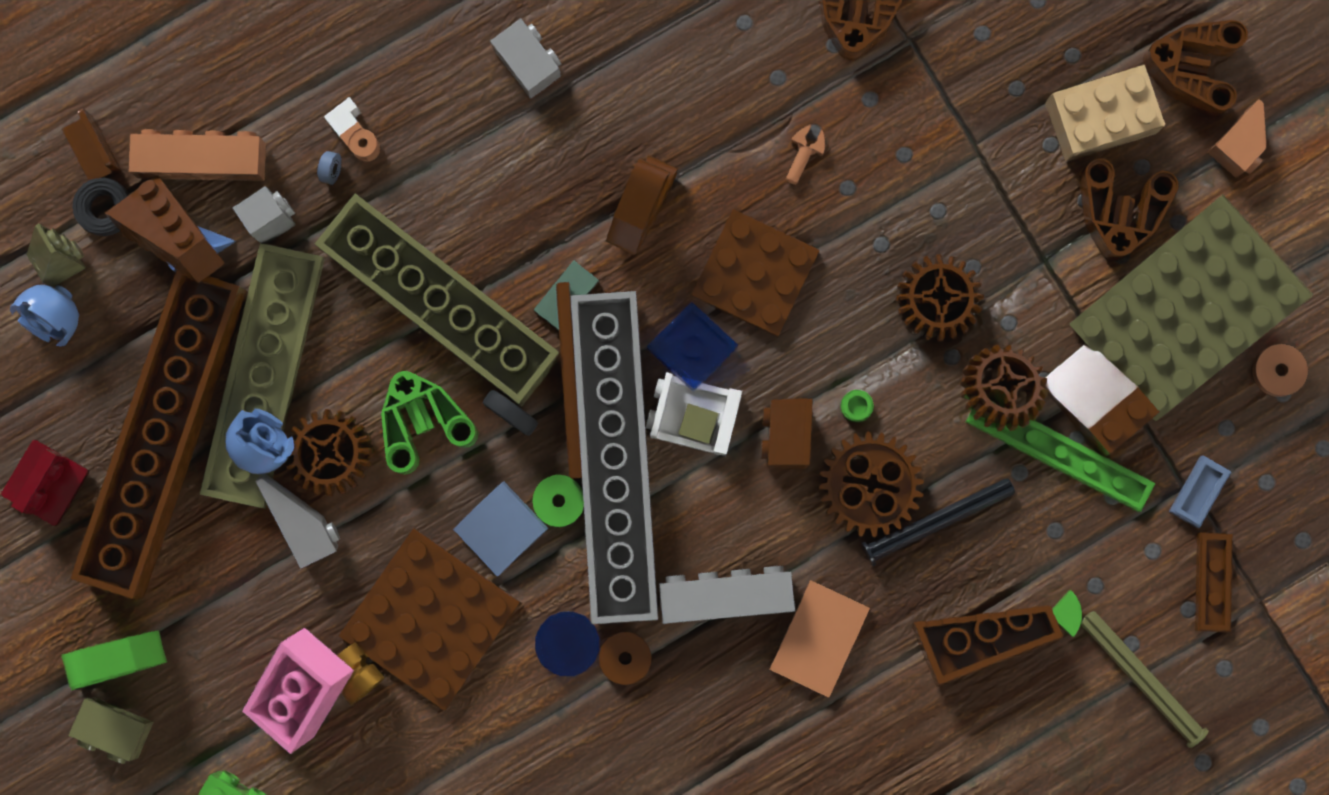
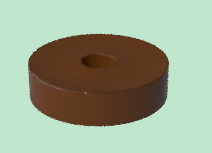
[599,632,652,685]

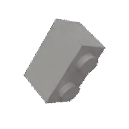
[490,18,561,99]
[233,186,296,244]

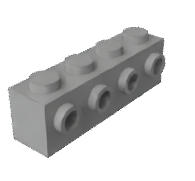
[659,566,795,624]

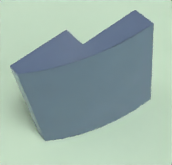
[453,482,548,577]

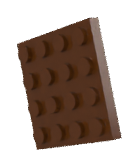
[338,528,521,711]

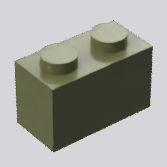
[68,697,154,764]

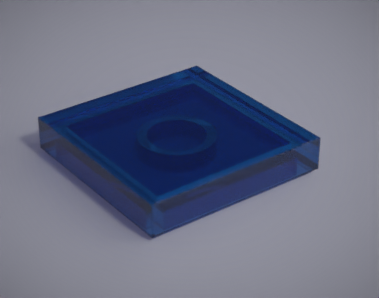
[647,302,738,392]

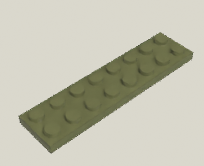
[200,243,325,509]

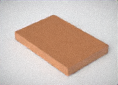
[769,580,870,697]

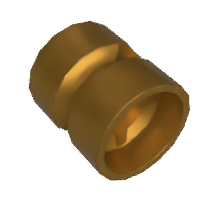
[337,642,385,705]

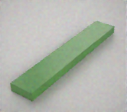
[965,401,1155,512]

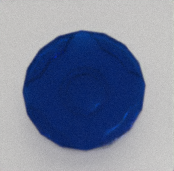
[535,611,600,676]

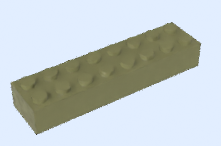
[315,193,561,407]

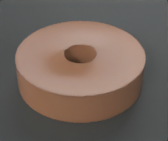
[1252,344,1308,397]

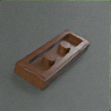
[1195,533,1233,632]

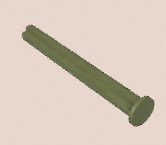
[1081,611,1209,748]

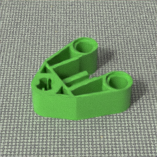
[381,371,479,475]
[62,630,167,691]

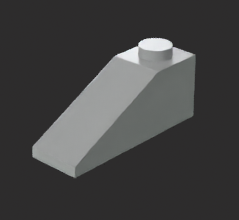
[256,473,340,569]

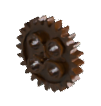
[818,431,924,538]

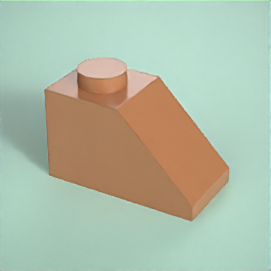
[1207,99,1267,178]

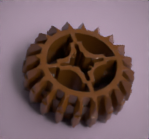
[895,254,984,342]
[960,344,1049,432]
[286,409,373,497]

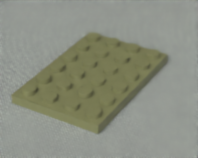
[1069,194,1313,421]

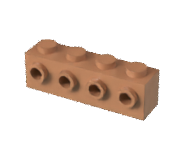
[129,129,266,181]

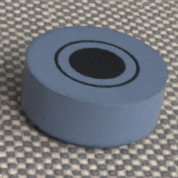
[317,151,341,185]

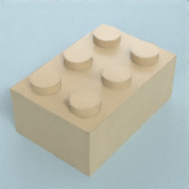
[1046,65,1165,162]

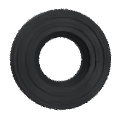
[73,178,130,236]
[483,390,538,436]

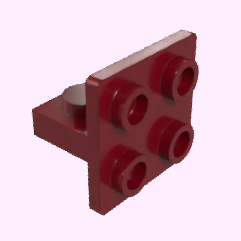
[1,440,89,526]

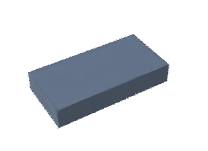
[1169,455,1231,528]

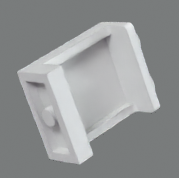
[646,372,742,457]

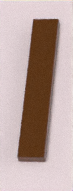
[556,282,582,479]

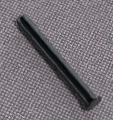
[861,479,1015,566]

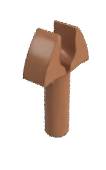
[786,125,825,184]

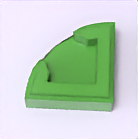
[1052,590,1082,637]

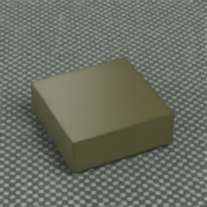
[678,403,720,445]

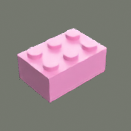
[242,628,354,754]

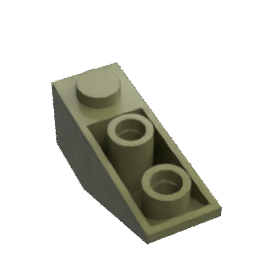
[27,223,86,287]

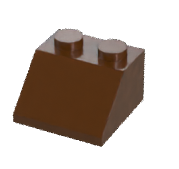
[761,398,813,469]

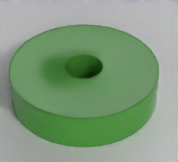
[533,475,584,527]

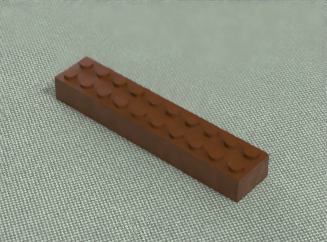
[70,270,248,599]

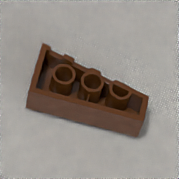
[105,175,225,283]
[912,605,1063,687]

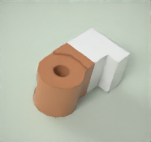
[324,97,380,162]

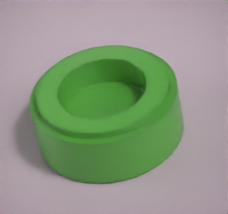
[840,390,874,423]

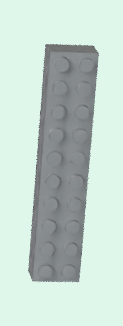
[571,291,658,624]

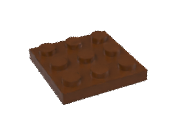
[691,209,820,338]

